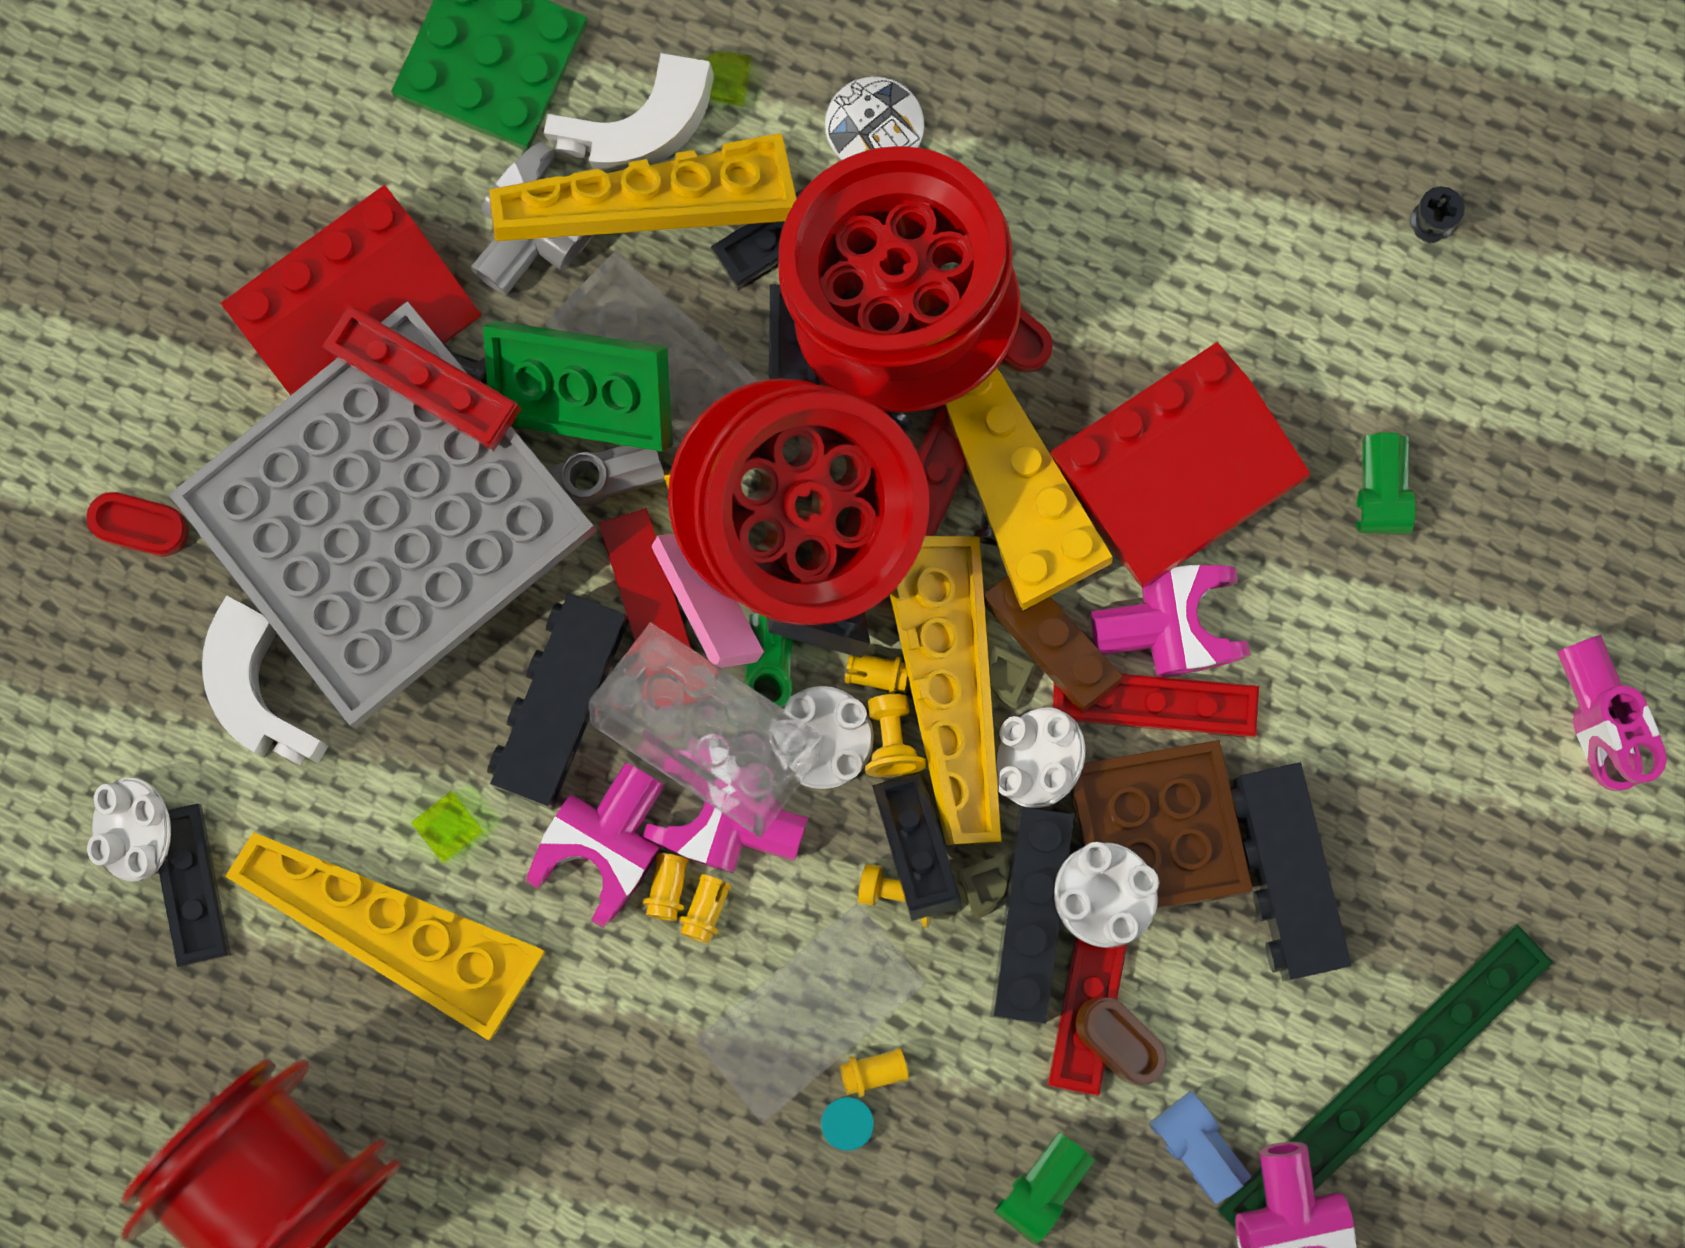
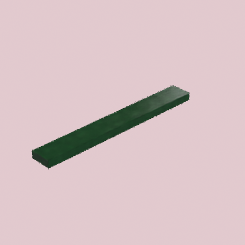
[1216,924,1554,1231]

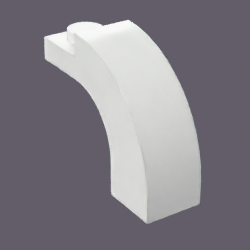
[544,53,714,173]
[202,595,328,766]

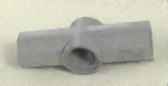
[545,445,665,506]

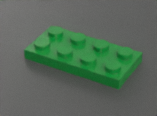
[483,320,673,452]

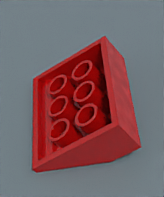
[220,184,482,396]
[1050,342,1310,589]

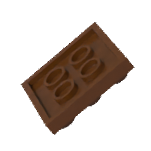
[1071,740,1253,910]

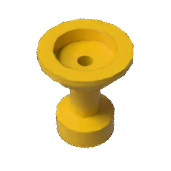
[865,694,926,777]
[858,863,933,928]

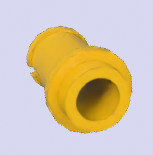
[845,655,909,694]
[643,853,689,921]
[679,874,732,944]
[839,1048,909,1098]

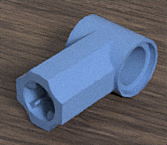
[1149,1091,1251,1204]

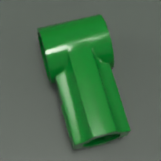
[1356,432,1415,535]
[739,613,793,720]
[994,1132,1095,1245]

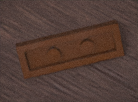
[984,576,1123,714]

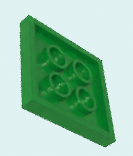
[391,0,588,151]

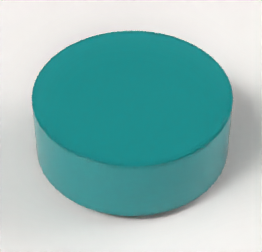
[821,1097,874,1151]

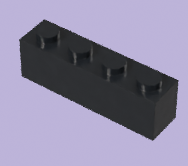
[487,592,629,811]
[1231,762,1352,982]
[990,807,1074,1025]

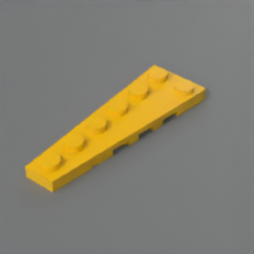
[489,133,796,242]
[945,368,1112,610]
[890,536,1002,845]
[225,832,546,1041]

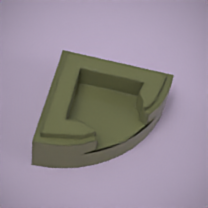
[988,642,1037,711]
[958,854,1010,921]

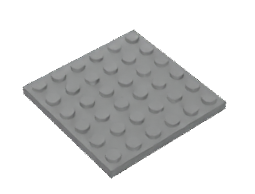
[169,301,597,729]

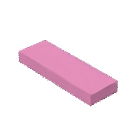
[651,533,764,669]

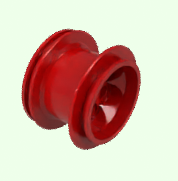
[778,146,1021,412]
[668,379,929,625]
[121,1058,402,1248]

